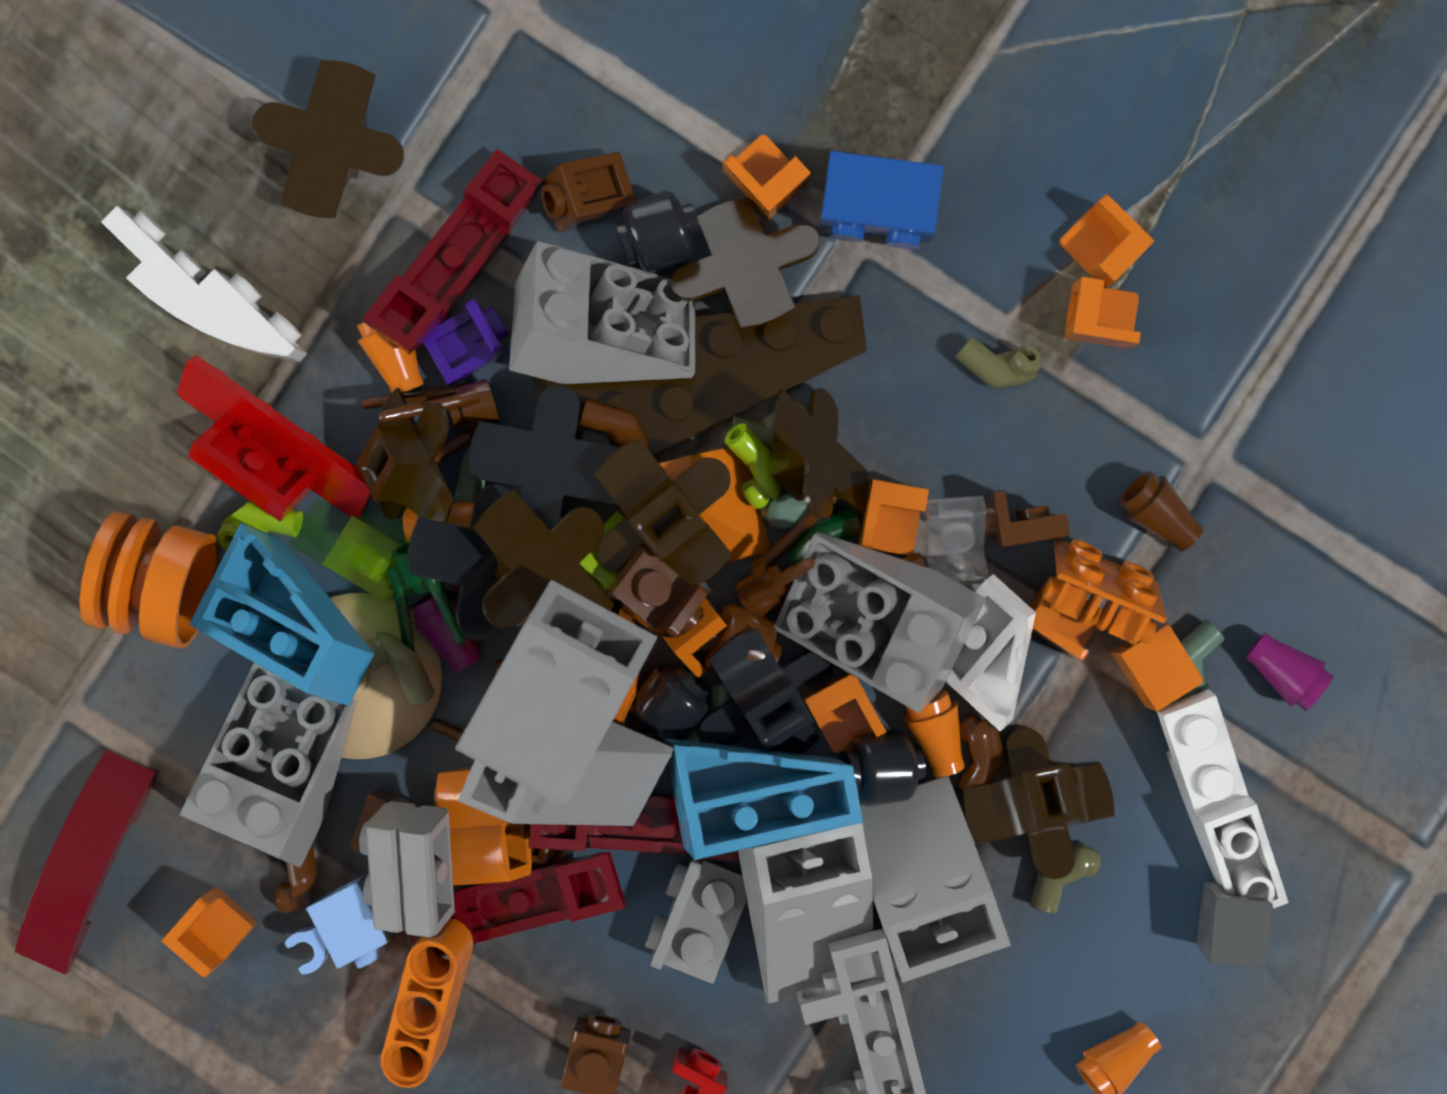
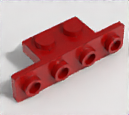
[177,355,372,522]

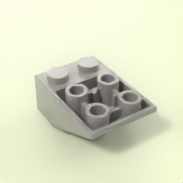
[509,241,695,384]
[775,532,986,713]
[456,580,658,808]
[179,663,357,868]
[457,722,674,826]
[860,776,1011,983]
[738,823,873,1004]

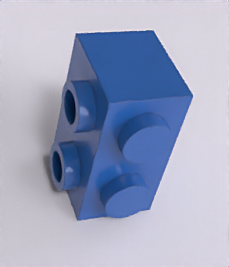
[819,151,944,249]

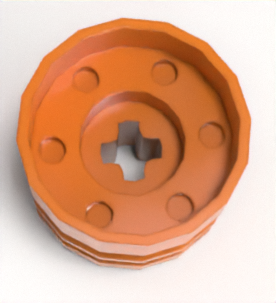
[79,511,219,649]

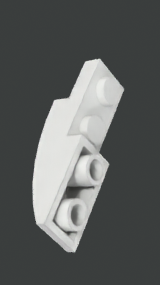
[101,206,307,362]
[1157,689,1289,909]

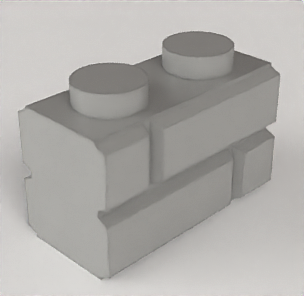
[359,801,455,938]

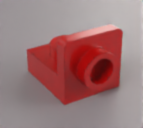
[672,1048,727,1094]

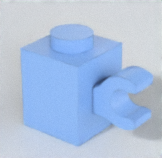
[285,873,396,974]

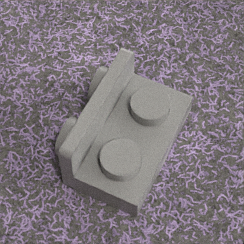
[644,856,747,984]

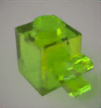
[323,516,408,600]

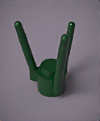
[385,541,498,653]

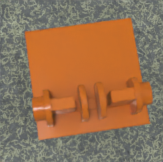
[1041,538,1167,645]

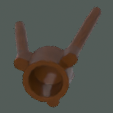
[360,379,500,464]
[736,497,837,616]

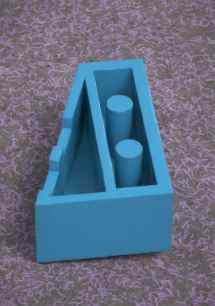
[189,523,375,706]
[664,738,863,860]

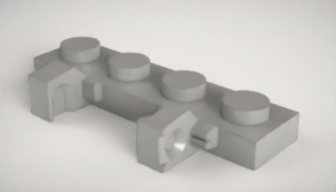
[796,928,926,1094]

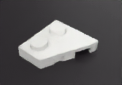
[946,574,1036,732]

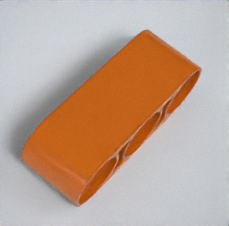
[381,918,473,1088]

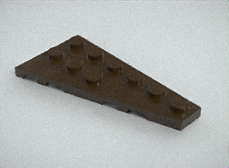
[532,295,867,499]

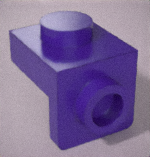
[423,299,510,386]

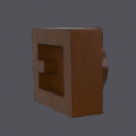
[541,151,636,233]
[980,489,1070,548]
[605,548,709,638]
[560,1014,631,1094]

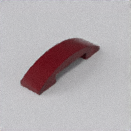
[362,149,543,355]
[15,749,160,975]
[528,793,740,862]
[410,851,627,956]

